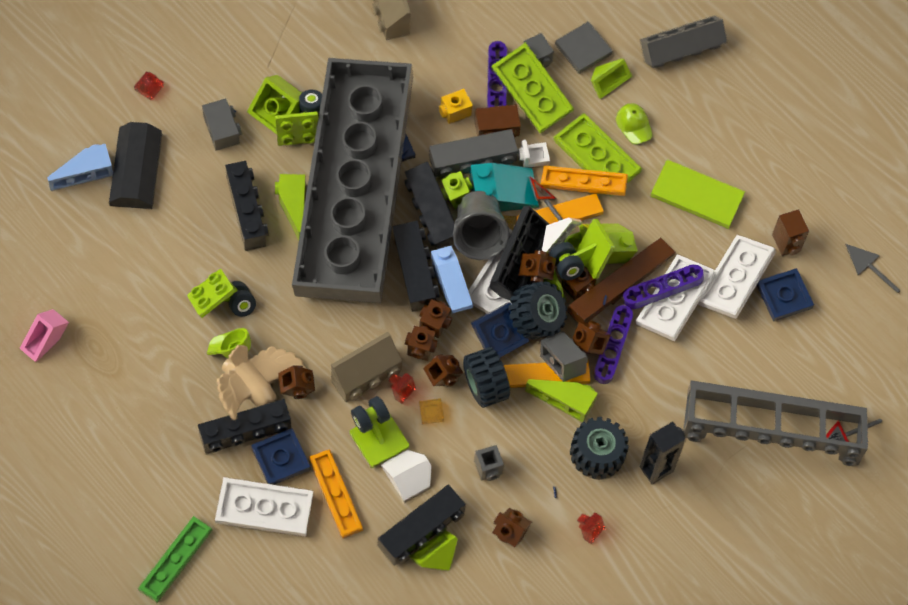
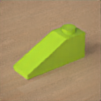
[275,174,306,241]
[525,379,598,422]

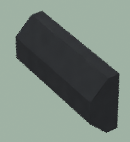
[109,122,162,209]
[489,206,550,300]

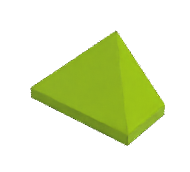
[591,59,632,99]
[410,530,458,571]

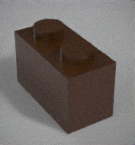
[474,104,521,138]
[772,209,809,256]

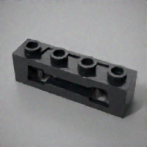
[639,421,686,484]

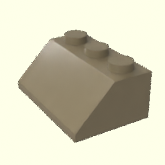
[373,0,411,40]
[331,332,402,402]

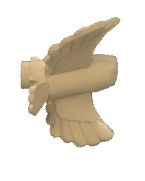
[217,345,307,420]

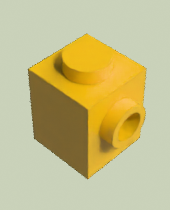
[439,89,473,124]

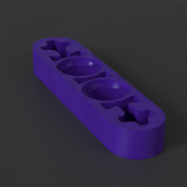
[487,41,507,107]
[623,264,704,309]
[594,305,633,384]

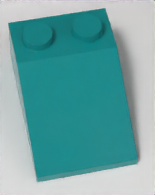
[470,163,539,212]

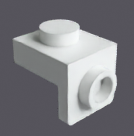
[518,140,550,168]

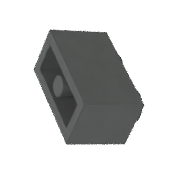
[202,98,242,151]
[540,331,588,382]

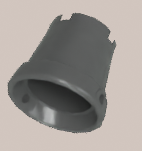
[453,191,510,260]

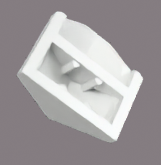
[542,217,583,254]
[381,450,431,502]

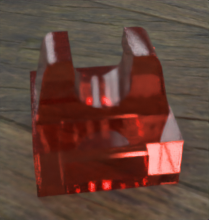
[134,71,164,101]
[388,373,416,404]
[577,512,605,544]

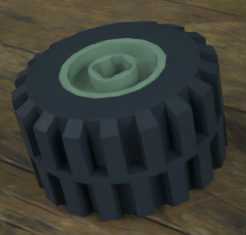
[509,281,568,339]
[463,347,510,408]
[570,417,629,479]

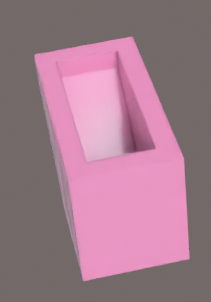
[19,309,69,362]

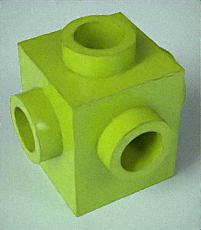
[441,171,473,209]

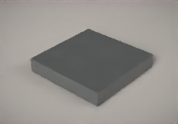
[555,21,613,74]

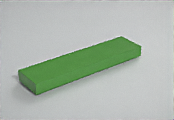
[138,516,212,603]

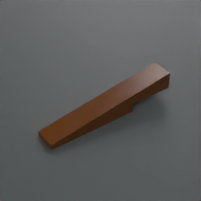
[568,238,675,323]

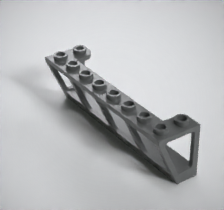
[683,380,868,466]

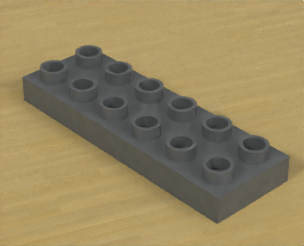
[292,58,413,303]

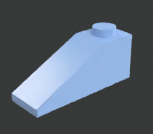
[47,144,113,191]
[431,246,473,314]

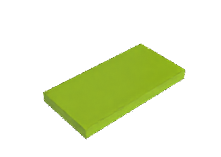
[491,42,574,134]
[553,113,642,196]
[650,159,745,229]

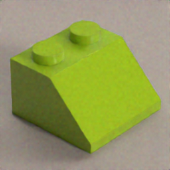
[247,75,302,134]
[579,223,638,264]

